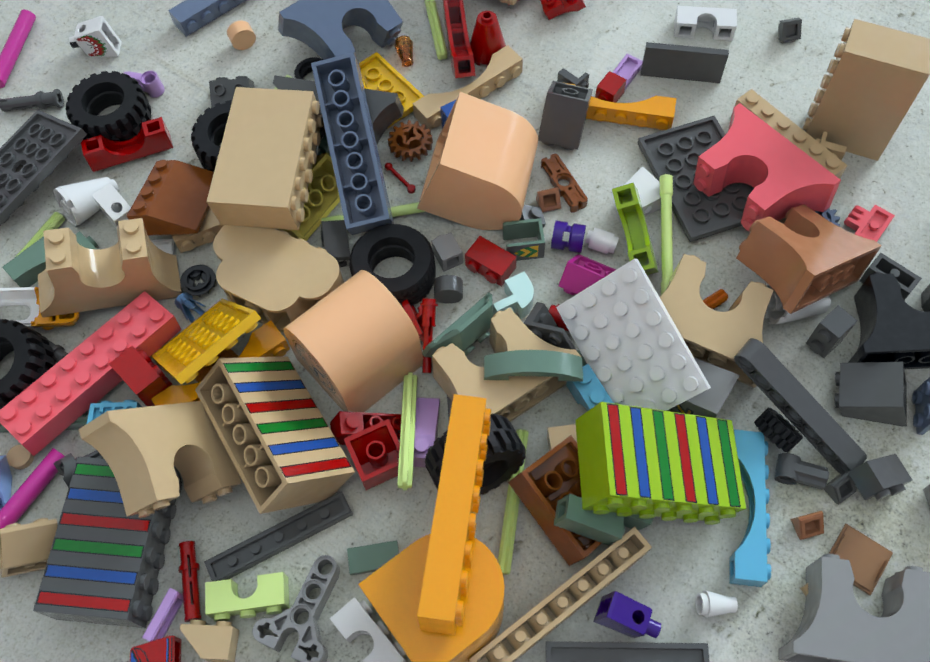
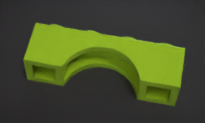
[612,182,659,275]

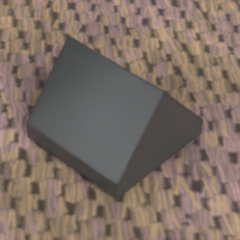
[824,471,857,505]

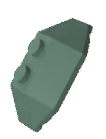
[422,292,493,358]

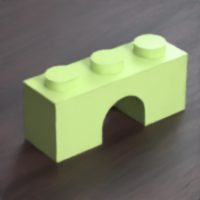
[205,572,290,622]

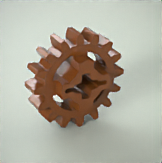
[388,120,433,162]

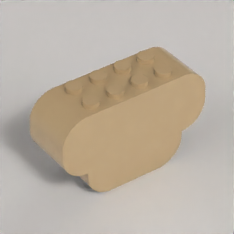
[213,225,344,332]

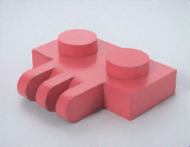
[844,205,895,242]

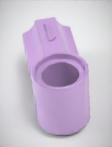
[124,71,165,97]

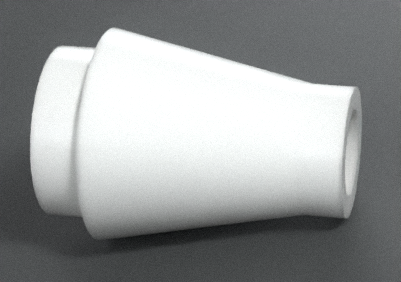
[695,590,738,618]

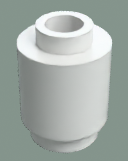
[585,227,619,254]

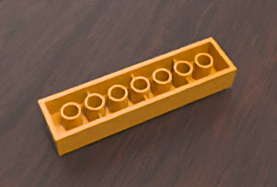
[417,394,491,635]

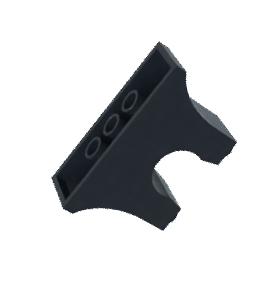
[848,272,930,369]

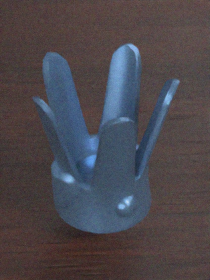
[175,292,206,323]

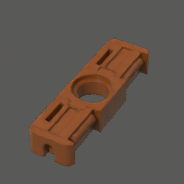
[541,154,588,213]

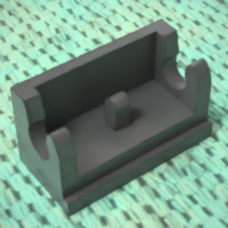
[321,220,350,267]

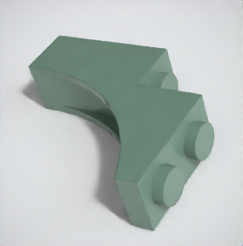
[2,231,102,287]
[554,494,654,545]

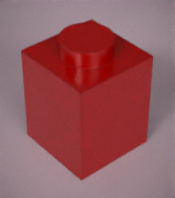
[595,71,627,103]

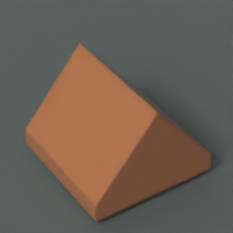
[536,187,561,212]
[791,511,824,540]

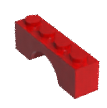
[81,117,173,172]

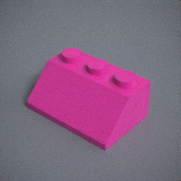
[558,254,616,295]

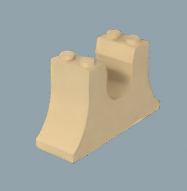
[38,218,182,317]
[660,254,774,388]
[432,307,582,422]
[79,401,241,518]

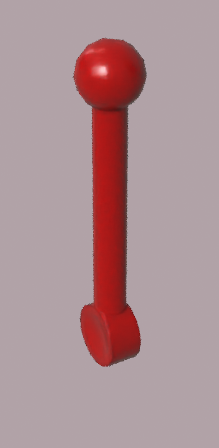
[385,162,416,193]

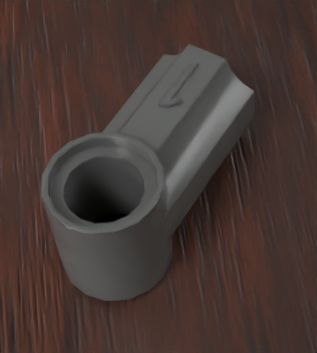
[774,453,829,490]

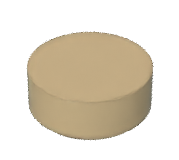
[6,444,34,470]

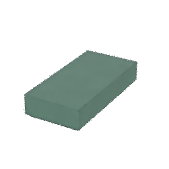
[347,540,399,576]

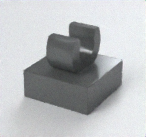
[778,17,802,42]

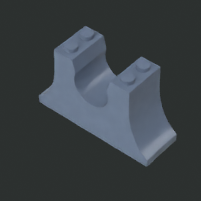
[278,0,403,60]

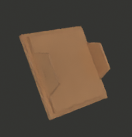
[829,524,893,596]

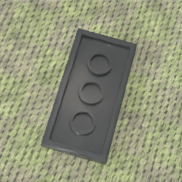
[640,42,729,83]

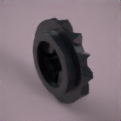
[180,265,216,297]

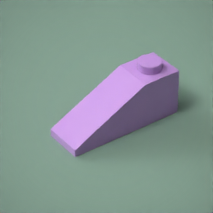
[413,398,440,467]

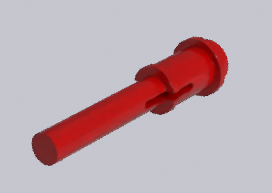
[420,299,438,373]

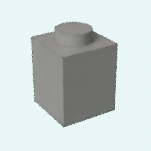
[431,232,463,272]

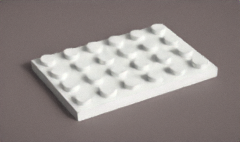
[556,259,711,411]

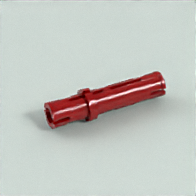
[178,541,202,622]

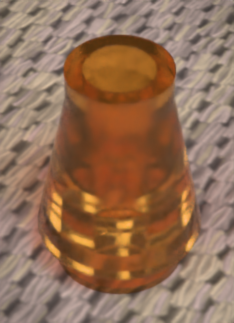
[394,35,413,67]

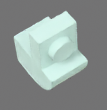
[493,271,534,319]

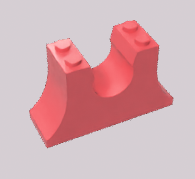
[693,103,841,232]

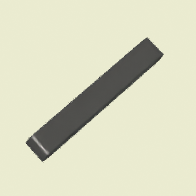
[734,338,867,474]

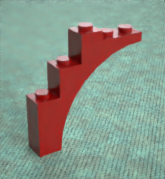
[443,0,475,78]

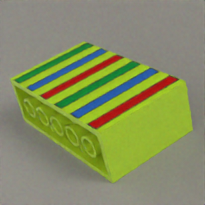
[575,402,746,525]

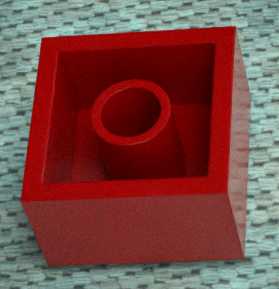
[109,346,173,407]

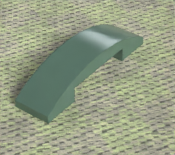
[484,350,583,381]

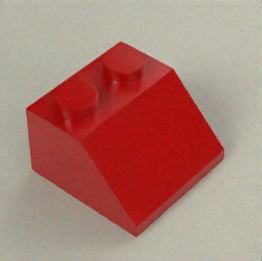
[344,419,400,490]

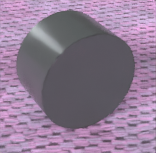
[434,275,463,304]

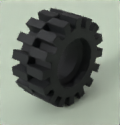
[754,407,803,453]

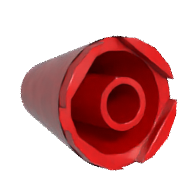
[470,11,506,66]

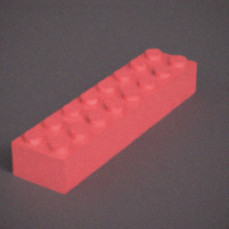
[0,291,182,456]

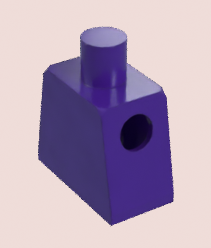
[593,591,662,638]

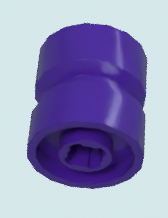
[551,220,586,253]

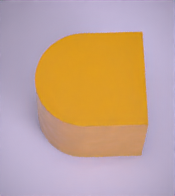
[358,534,504,662]

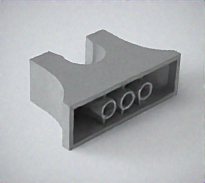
[778,554,930,662]

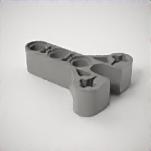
[253,555,340,662]

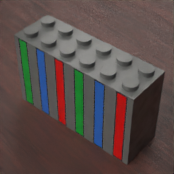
[33,457,182,628]

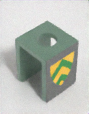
[503,218,545,261]

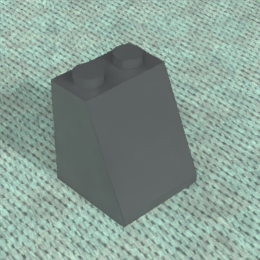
[538,81,593,150]
[835,362,907,427]

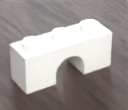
[674,6,737,41]
[330,597,406,662]

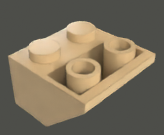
[0,518,58,578]

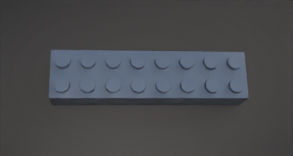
[311,52,394,235]

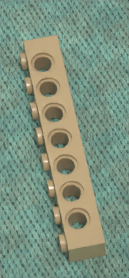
[469,527,652,662]

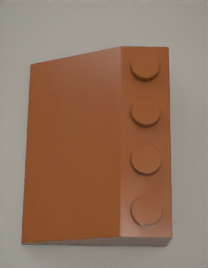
[127,160,214,236]
[508,435,602,566]

